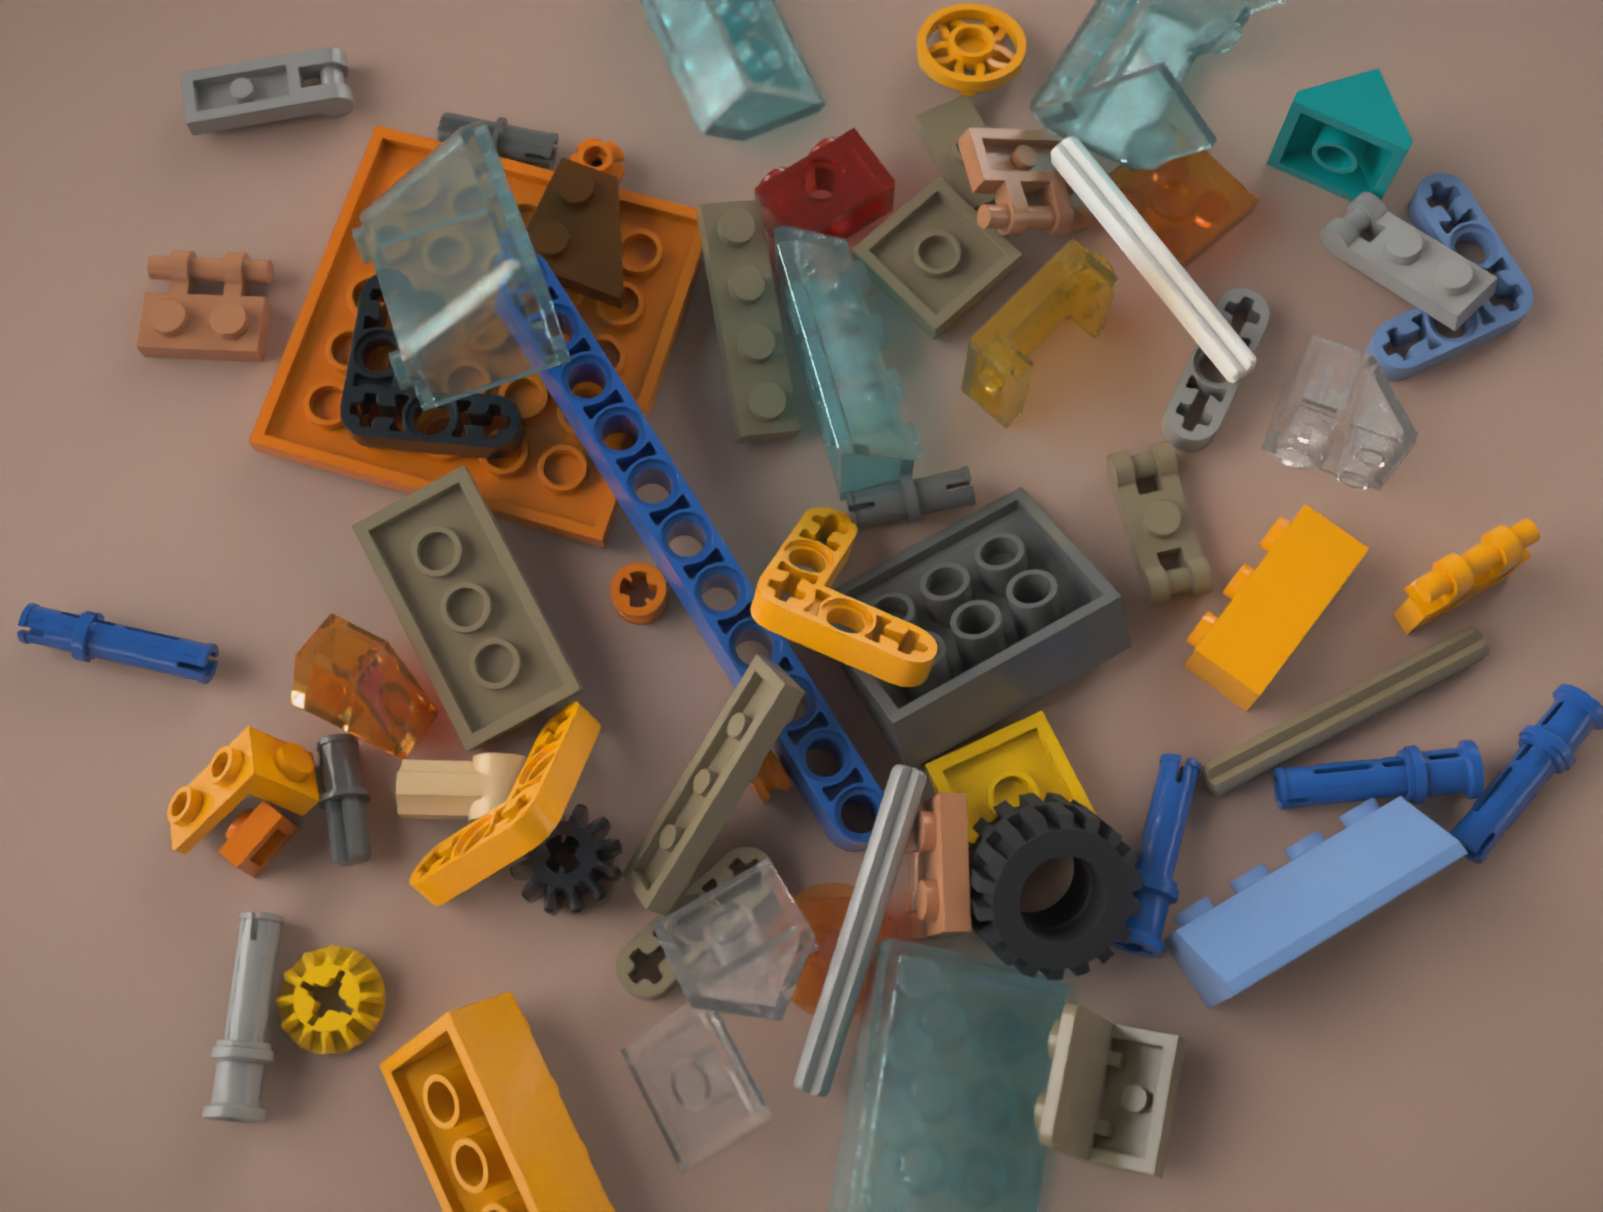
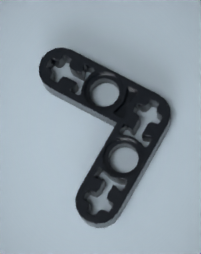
[340,271,525,459]

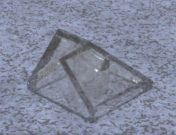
[652,858,820,1021]

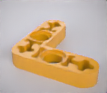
[750,507,938,687]
[409,701,601,906]

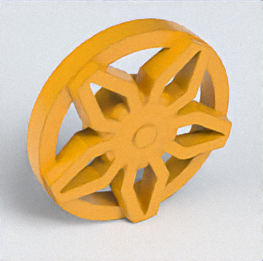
[916,3,1027,96]

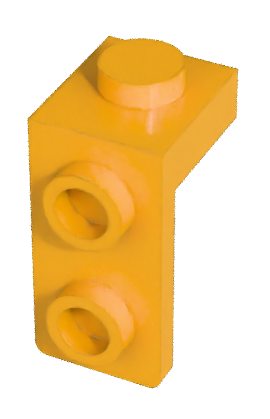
[167,726,320,854]

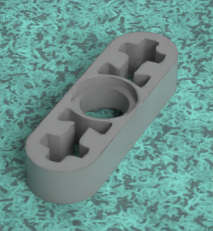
[1161,288,1270,452]

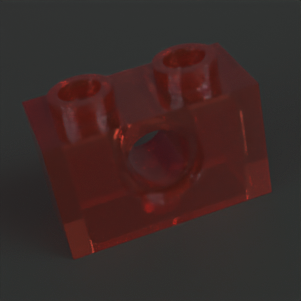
[754,128,895,270]

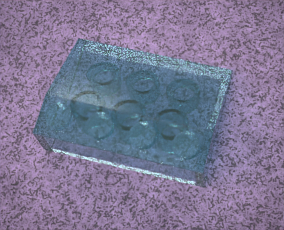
[829,938,1069,1212]

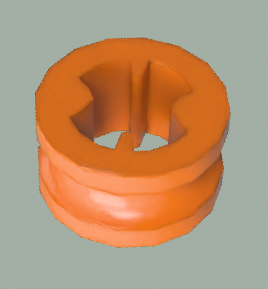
[610,562,669,625]
[749,749,792,805]

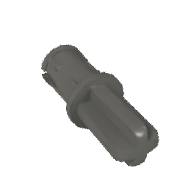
[437,112,558,170]
[316,734,371,867]

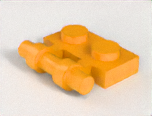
[1392,518,1540,636]

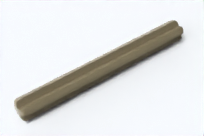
[1201,626,1490,796]

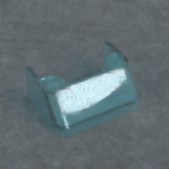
[1030,0,1290,170]

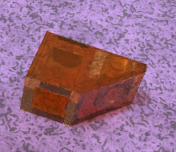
[291,613,438,760]

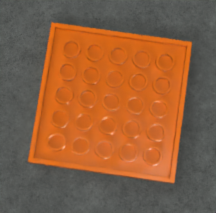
[248,125,704,549]

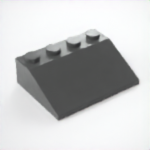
[829,487,1131,768]

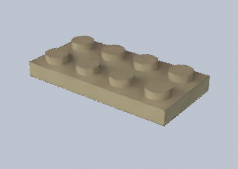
[352,465,585,752]

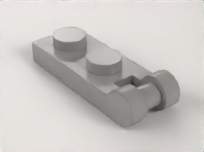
[180,47,354,136]
[1319,192,1498,331]

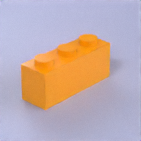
[1184,504,1370,712]

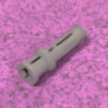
[202,912,284,1123]

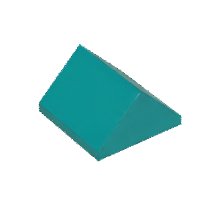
[1266,68,1413,202]

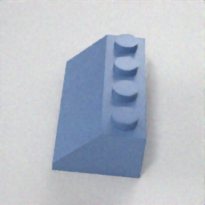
[1164,796,1468,1009]

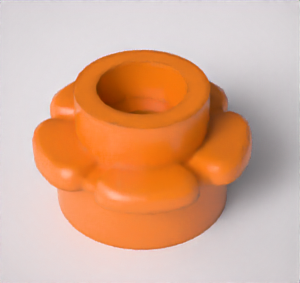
[568,138,625,185]

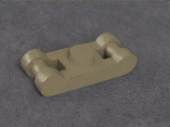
[1106,441,1213,606]

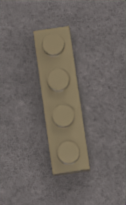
[696,200,800,444]
[622,654,806,916]

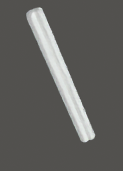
[1051,136,1257,383]

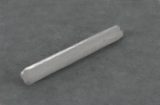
[794,764,927,1097]

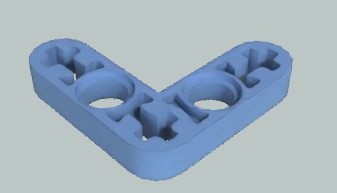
[1365,173,1534,381]

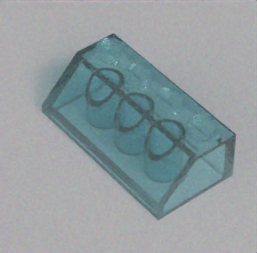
[640,0,826,141]
[774,225,922,501]

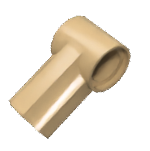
[395,753,527,823]

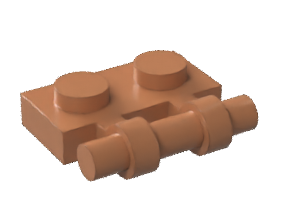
[957,127,1090,236]
[137,250,274,362]
[904,793,971,940]

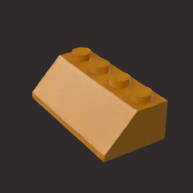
[379,991,616,1212]

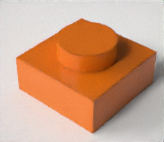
[218,800,299,878]

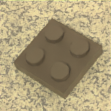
[851,176,1022,340]

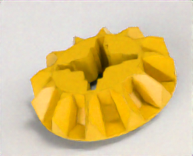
[275,945,385,1055]

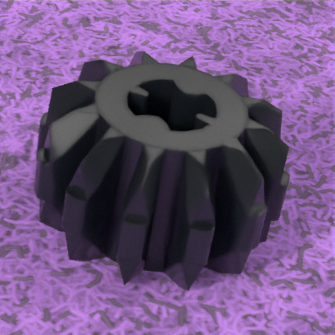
[510,804,623,916]

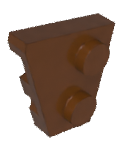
[516,157,626,309]

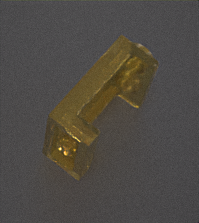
[961,238,1119,429]

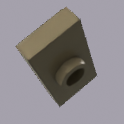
[914,96,996,212]

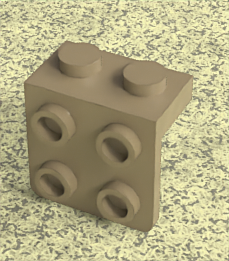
[1034,1003,1186,1178]

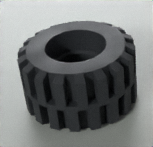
[968,792,1143,980]

